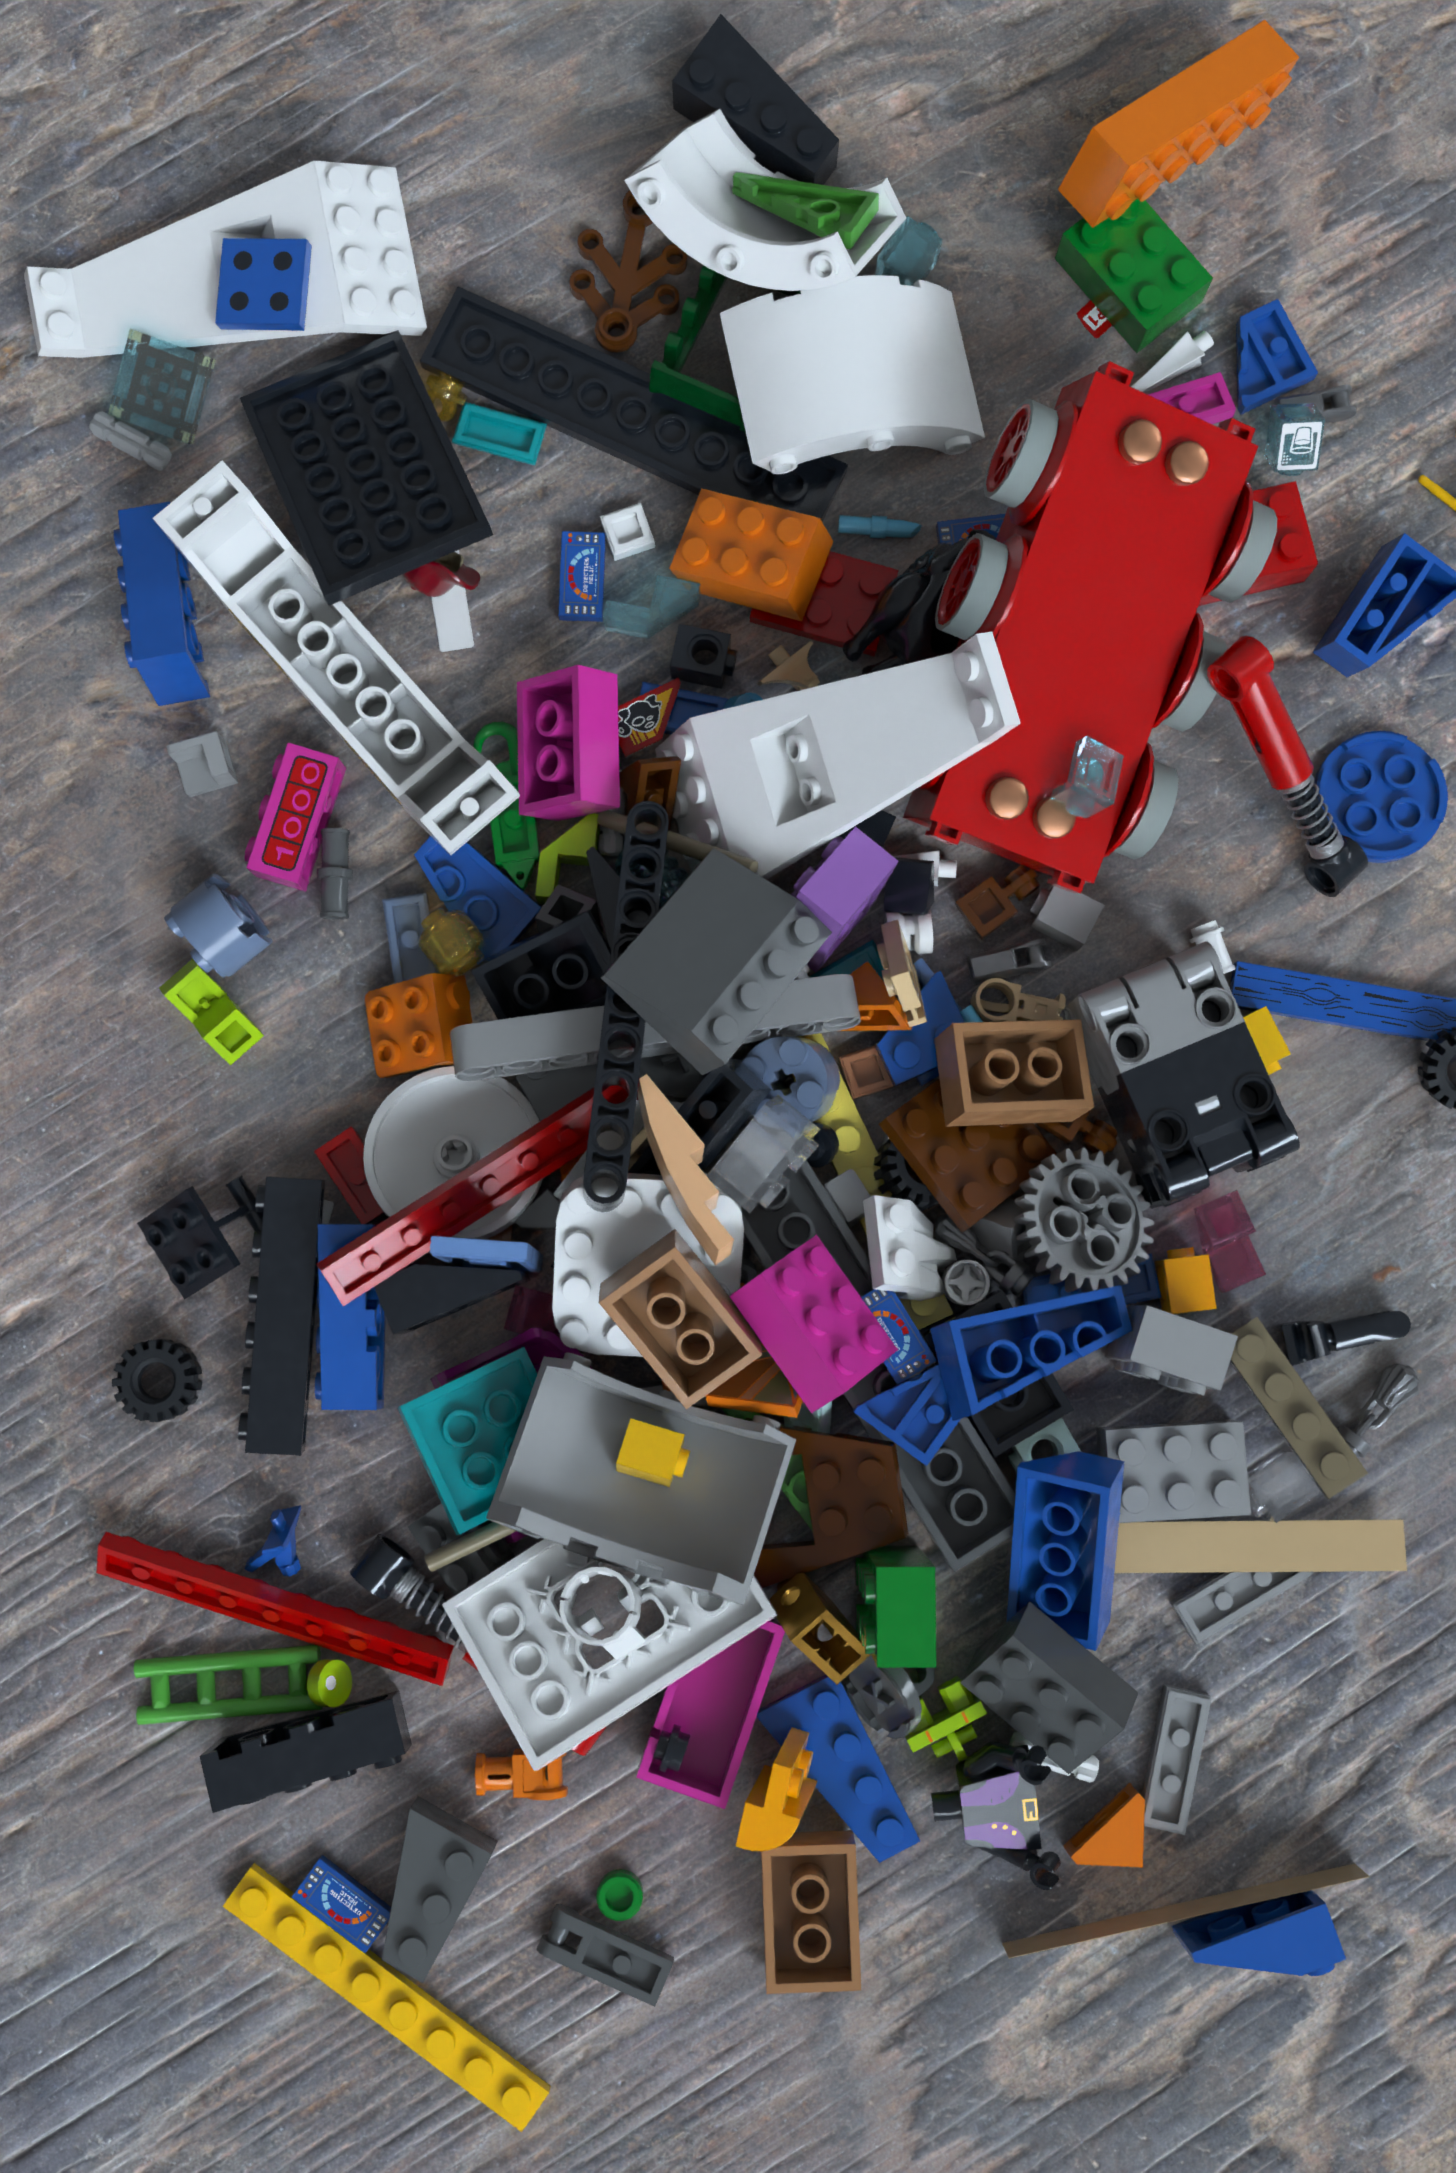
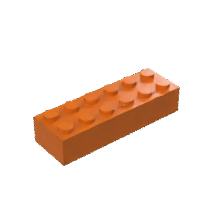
[1058,20,1300,228]

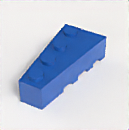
[114,501,210,706]
[315,1224,386,1410]
[930,1285,1133,1421]

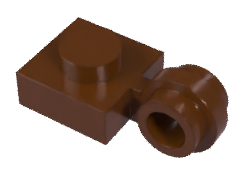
[955,865,1041,940]
[1035,1109,1118,1156]

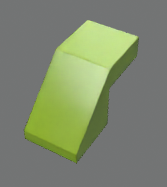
[535,814,600,905]
[159,958,264,1065]

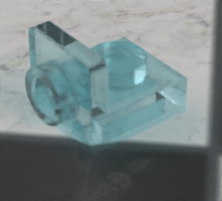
[1051,736,1124,818]

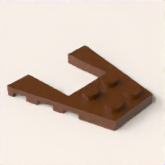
[718,1413,909,1588]

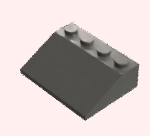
[601,848,832,1075]

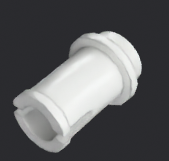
[1189,920,1236,974]

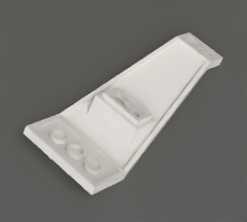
[24,161,427,358]
[655,632,1021,880]

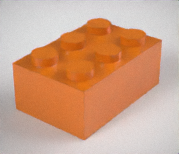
[669,488,834,621]

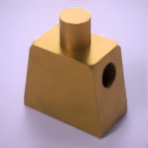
[769,1573,871,1684]

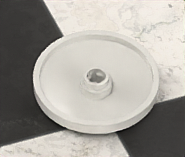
[363,1066,543,1239]

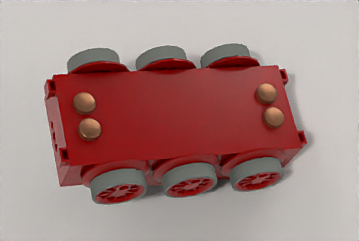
[903,361,1277,894]

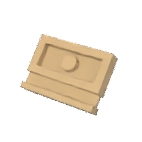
[877,919,927,1027]

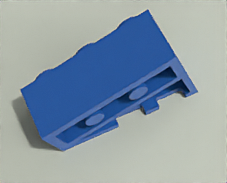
[1313,533,1456,677]

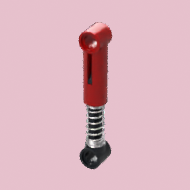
[1207,636,1368,897]
[350,1534,607,1756]

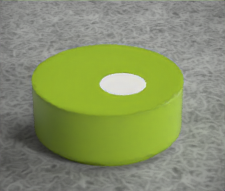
[307,1659,352,1707]

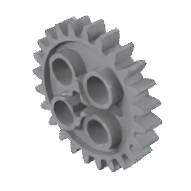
[1014,1147,1154,1293]

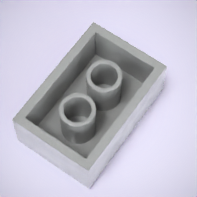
[1105,1305,1238,1396]
[1096,1419,1251,1523]

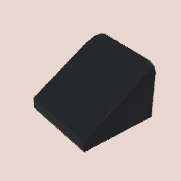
[884,857,934,915]

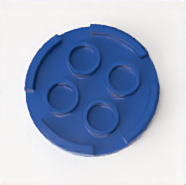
[1313,731,1448,863]

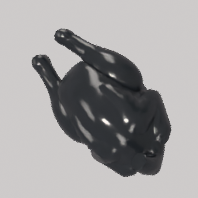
[842,529,996,675]

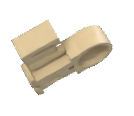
[971,978,1066,1022]

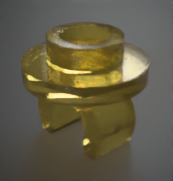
[426,372,467,421]

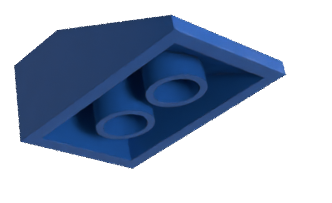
[1172,1890,1346,1976]

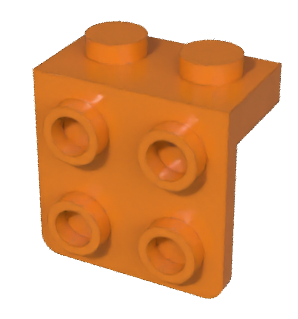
[365,973,473,1078]

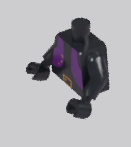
[931,1741,1061,1890]

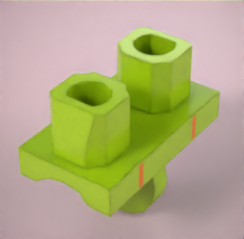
[905,1676,987,1762]

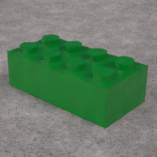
[855,1546,936,1668]

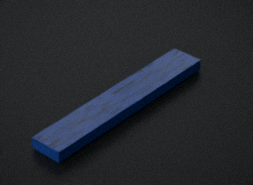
[1230,961,1456,1041]

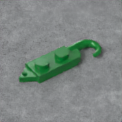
[473,721,541,891]

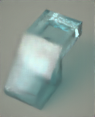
[603,575,701,639]

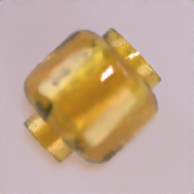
[418,908,485,977]

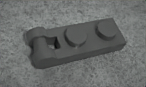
[537,1904,674,2007]

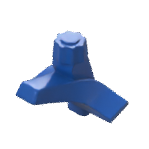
[244,1505,301,1577]

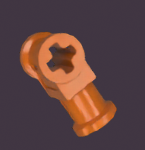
[475,1748,568,1800]

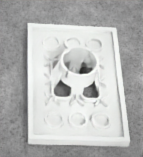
[442,1538,778,1771]

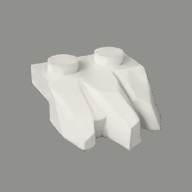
[863,1195,957,1301]

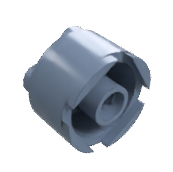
[164,873,273,978]
[742,1036,840,1128]

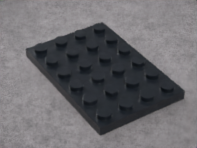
[240,330,493,606]

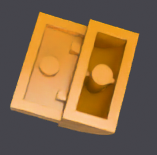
[736,1727,817,1851]

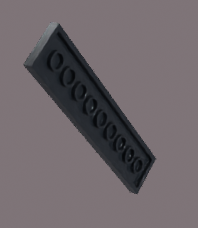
[420,286,848,522]

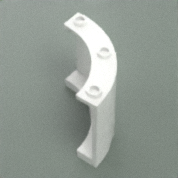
[624,109,906,291]
[720,275,985,474]

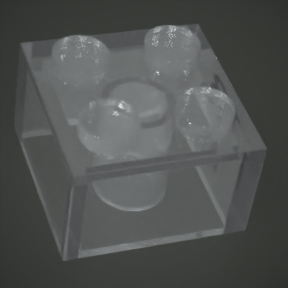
[707,1095,821,1213]

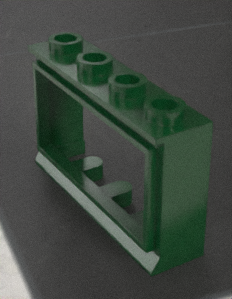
[649,265,801,432]

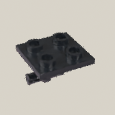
[137,1175,263,1300]

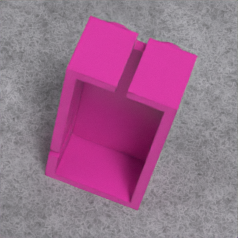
[636,1617,785,1809]

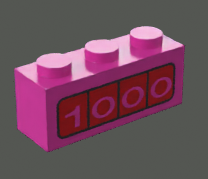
[245,742,346,892]

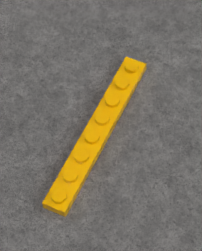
[223,1863,551,2132]

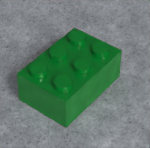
[1055,199,1213,353]

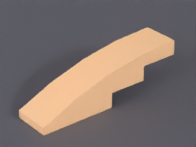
[638,1074,734,1266]

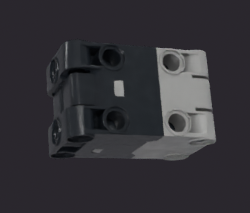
[1063,941,1300,1209]

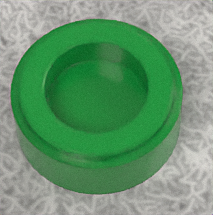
[596,1869,643,1921]

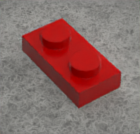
[314,1126,385,1224]

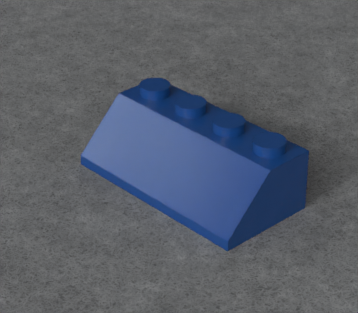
[1006,1451,1125,1651]

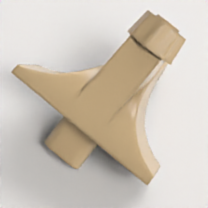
[757,641,820,691]

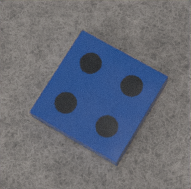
[215,238,312,331]

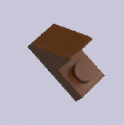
[619,756,681,837]

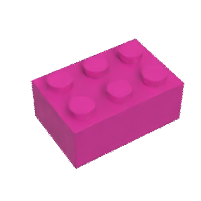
[517,665,620,821]
[729,1234,898,1413]

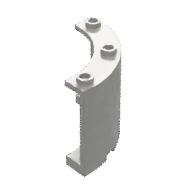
[486,1353,796,1605]

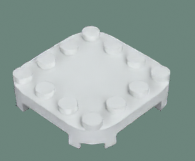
[552,1173,744,1357]

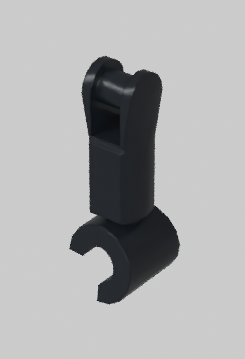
[1280,1311,1411,1366]

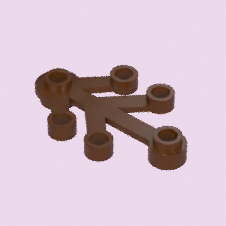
[569,190,687,353]

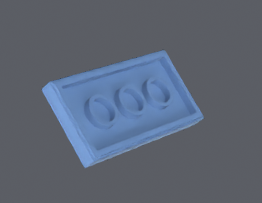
[430,1236,543,1273]

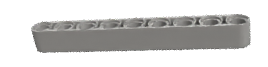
[450,974,861,1081]

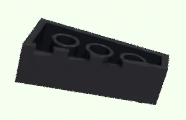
[672,14,839,185]
[200,1690,412,1813]

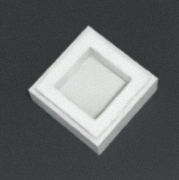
[600,503,655,561]

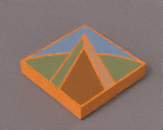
[705,1342,803,1418]

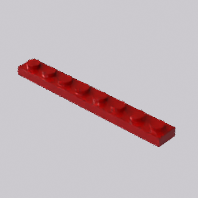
[316,1078,640,1306]
[96,1532,454,1686]

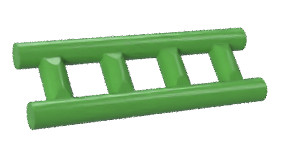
[134,1645,323,1725]

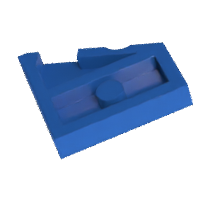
[1236,299,1318,415]
[876,971,965,1087]
[853,1364,961,1466]

